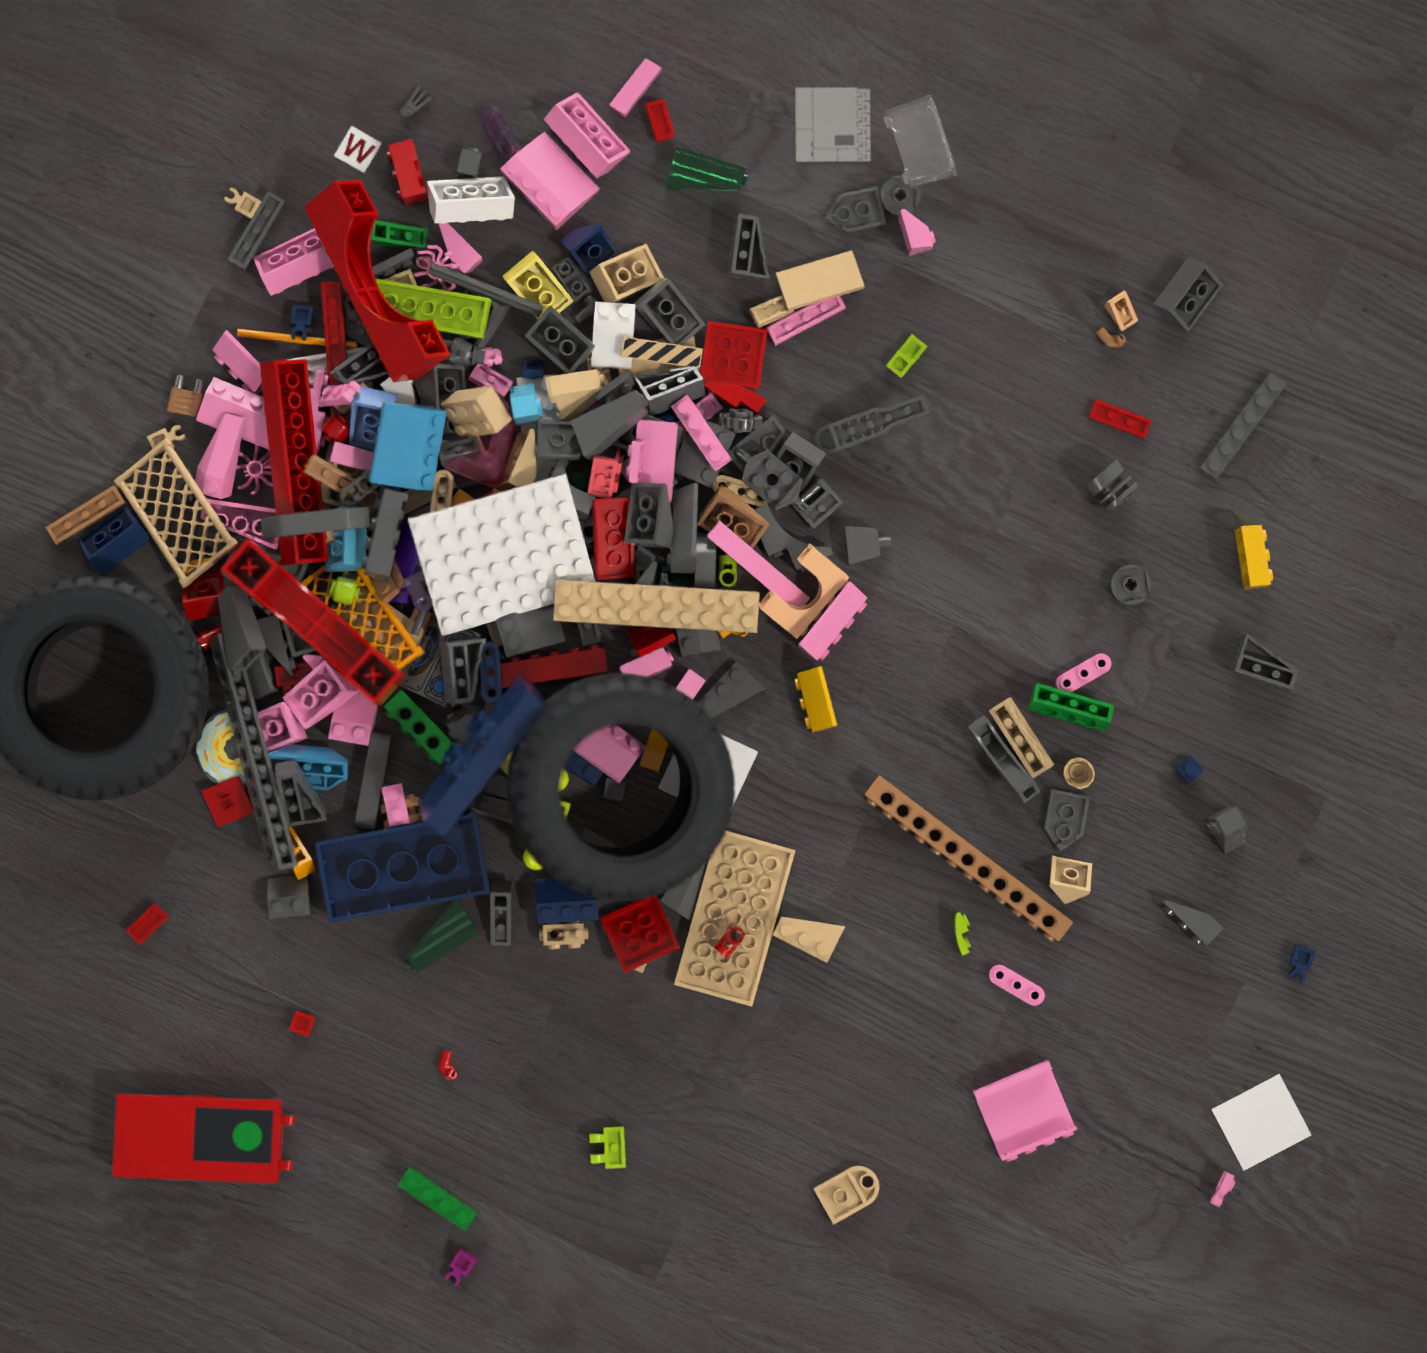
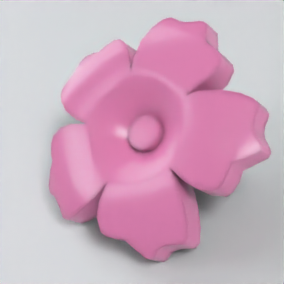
[484,347,503,367]

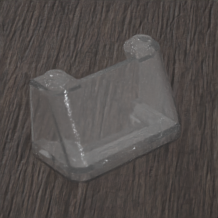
[884,94,958,187]

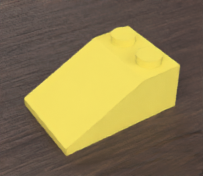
[502,251,574,320]

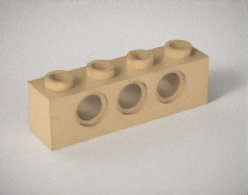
[989,697,1054,778]

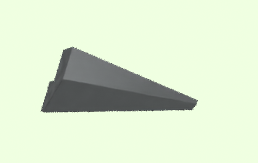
[660,862,708,922]

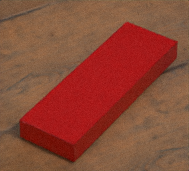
[1088,399,1152,439]

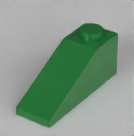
[370,221,427,249]

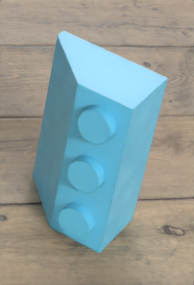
[325,505,368,572]

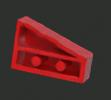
[387,139,429,206]

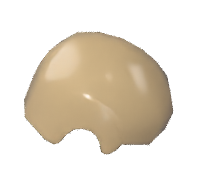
[1063,757,1095,789]

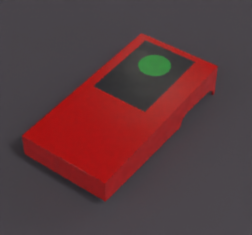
[113,1093,295,1183]

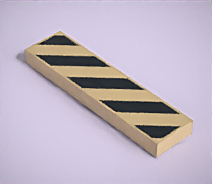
[620,336,703,369]

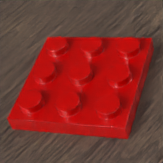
[700,321,767,390]
[600,896,680,973]

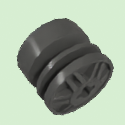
[1085,459,1139,512]

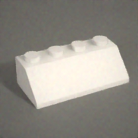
[427,177,515,224]

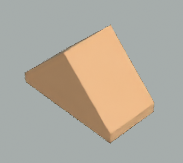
[1104,290,1138,331]

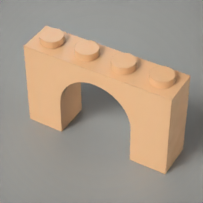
[759,544,849,639]

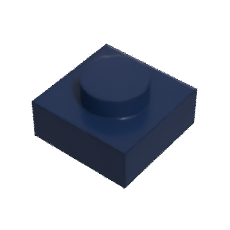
[523,360,544,379]
[1175,755,1204,784]

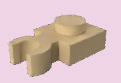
[224,188,262,219]
[147,425,186,455]

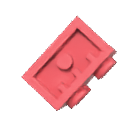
[588,447,624,498]

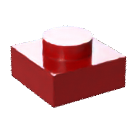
[289,1011,316,1037]

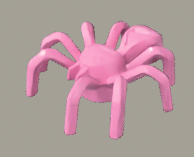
[414,245,460,291]
[236,445,273,495]

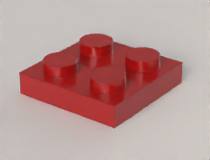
[626,626,676,658]

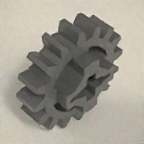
[719,408,762,433]

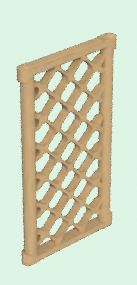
[114,438,238,588]

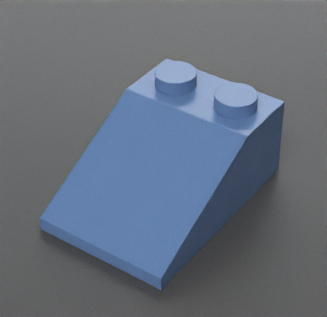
[349,386,398,452]

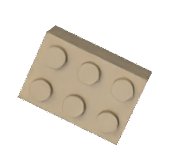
[440,386,512,438]

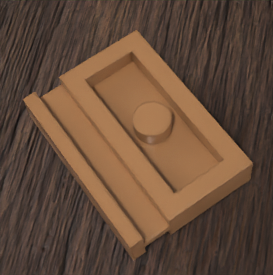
[370,558,406,604]

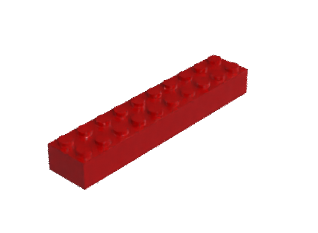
[260,359,329,566]

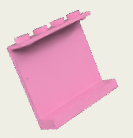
[972,1060,1077,1162]

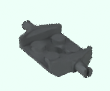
[736,448,809,512]

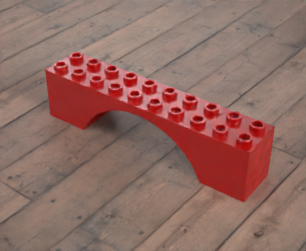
[304,180,450,383]
[221,539,408,706]

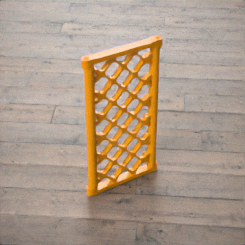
[301,565,424,669]

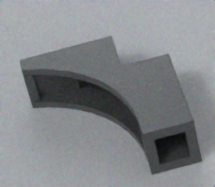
[754,504,833,573]
[968,715,1041,803]

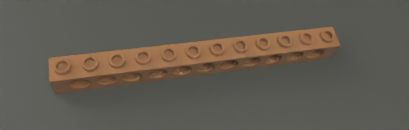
[864,775,1073,942]

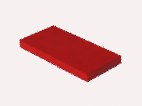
[592,497,635,580]

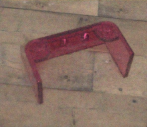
[444,387,517,487]

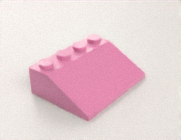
[500,132,600,230]

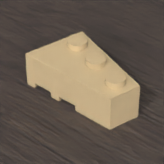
[772,917,845,963]

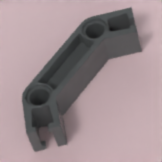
[260,507,371,538]

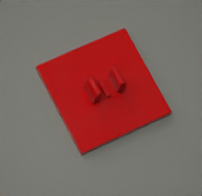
[202,776,254,827]

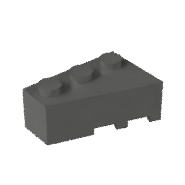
[727,214,770,283]
[275,760,327,827]

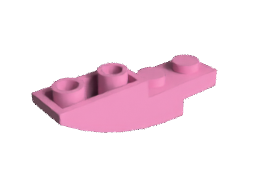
[310,369,329,452]

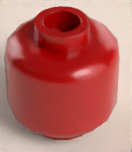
[322,413,351,444]

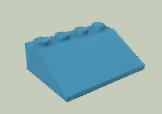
[369,402,447,491]

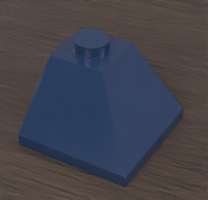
[560,224,620,277]

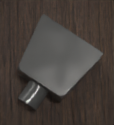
[844,526,891,566]

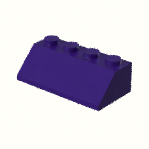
[390,521,420,607]

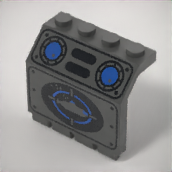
[400,610,490,712]

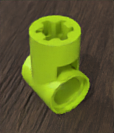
[719,555,737,589]

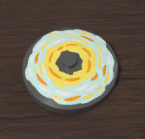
[196,709,247,788]

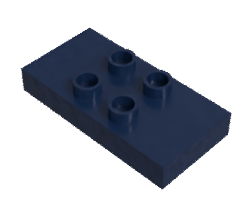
[418,675,547,836]
[315,813,491,923]

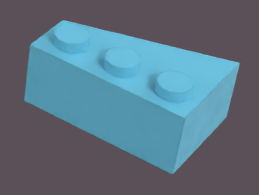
[510,383,543,426]

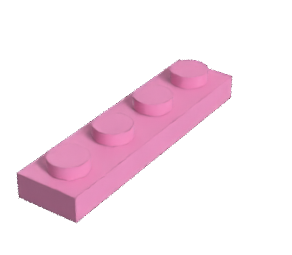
[671,395,732,471]

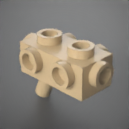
[539,921,588,949]

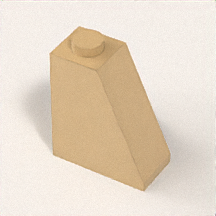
[545,369,607,421]

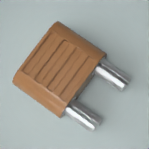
[167,375,203,418]

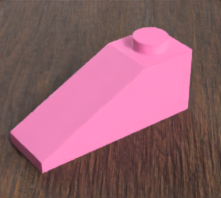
[439,223,483,276]

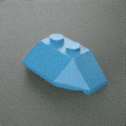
[268,744,348,790]

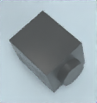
[457,147,483,179]

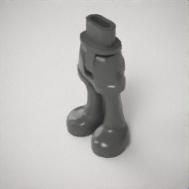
[442,337,486,366]

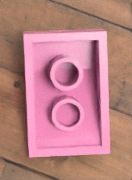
[283,659,358,729]
[328,689,378,746]

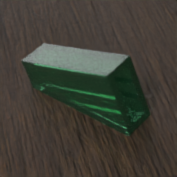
[665,147,749,191]
[406,899,480,973]

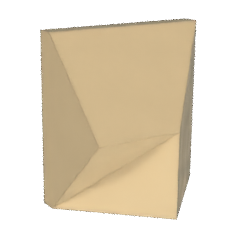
[1050,856,1092,904]

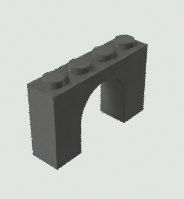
[548,445,618,522]

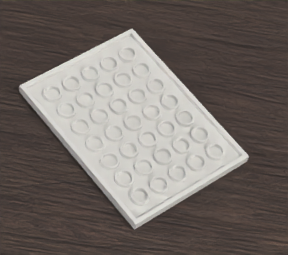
[408,474,595,636]

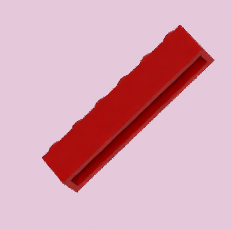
[487,645,608,691]

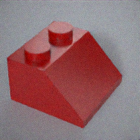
[183,571,225,621]

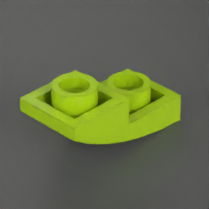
[954,912,971,956]

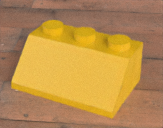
[1234,525,1273,590]
[794,666,837,733]

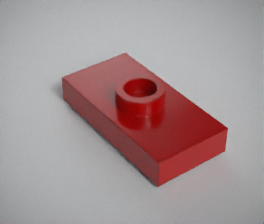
[645,98,676,143]
[125,902,169,945]

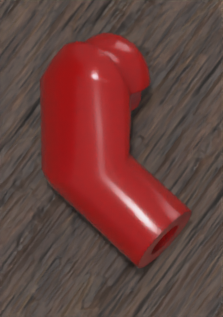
[438,1050,457,1080]

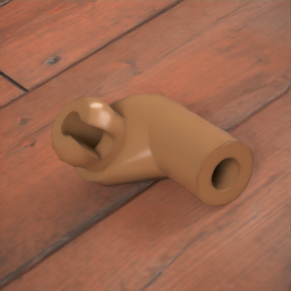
[1096,327,1126,348]

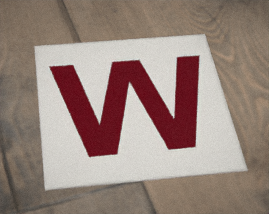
[334,126,382,173]

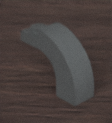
[695,533,716,589]

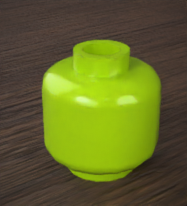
[329,576,360,605]

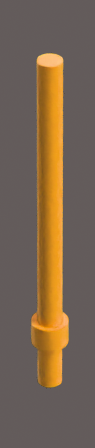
[237,329,358,349]

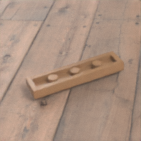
[303,454,379,512]
[45,485,126,545]

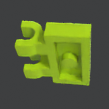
[589,1126,626,1169]

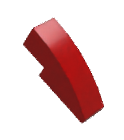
[704,381,766,414]

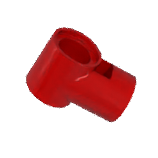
[714,925,745,959]

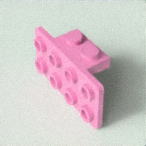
[626,419,678,502]

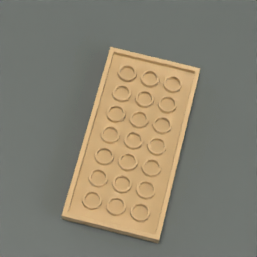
[674,831,796,1007]

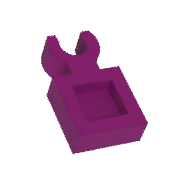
[445,1247,478,1287]

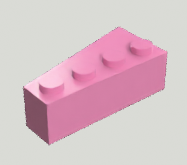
[200,499,280,552]

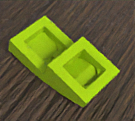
[886,334,928,378]

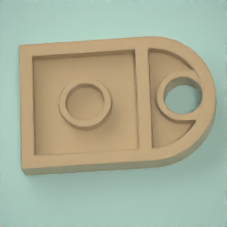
[813,1166,879,1225]

